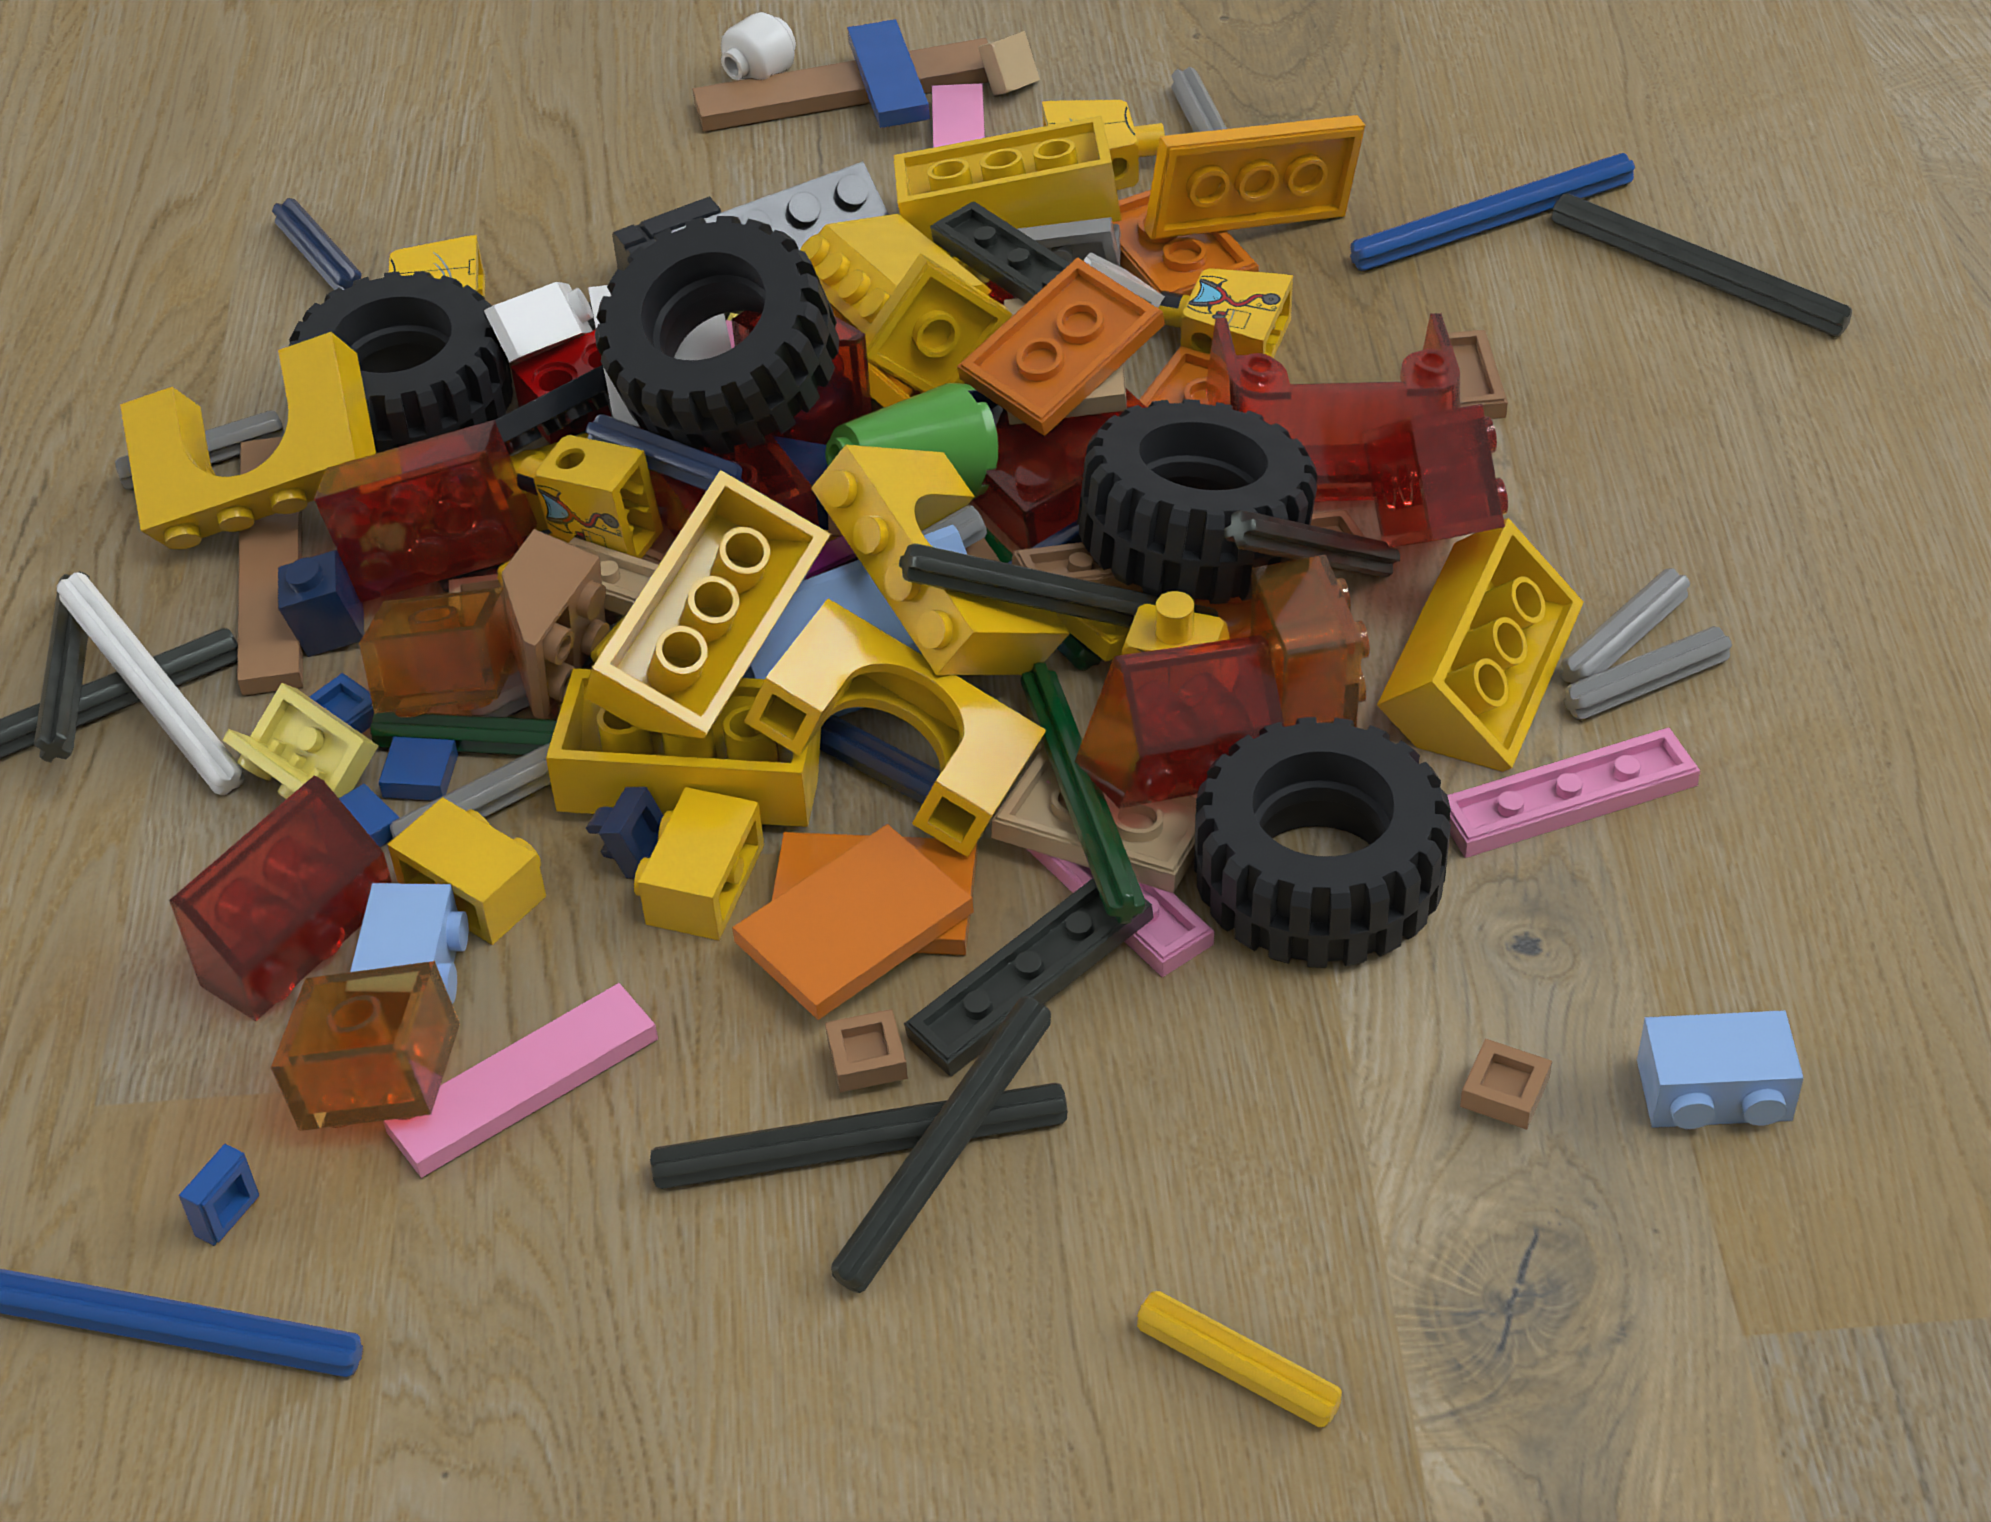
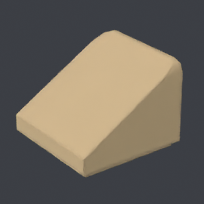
[978,31,1040,96]

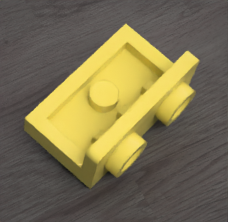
[223,683,378,810]

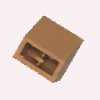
[502,529,610,719]

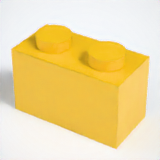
[634,787,764,941]
[387,797,546,945]

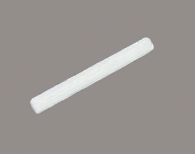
[57,572,244,795]

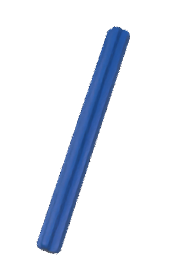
[1350,153,1635,271]
[0,1269,363,1377]

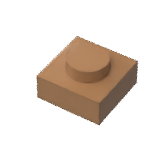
[825,1009,908,1093]
[1460,1038,1552,1130]

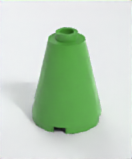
[825,383,998,500]

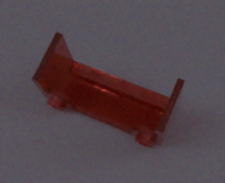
[1205,313,1461,502]

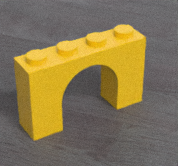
[120,332,381,549]
[811,445,1070,675]
[744,598,1046,858]

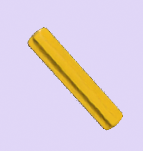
[1137,1291,1342,1427]

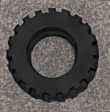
[595,216,839,454]
[289,271,513,459]
[1077,399,1318,604]
[1194,717,1451,968]

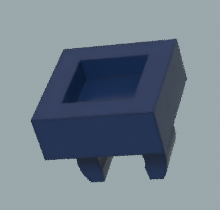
[586,787,664,879]

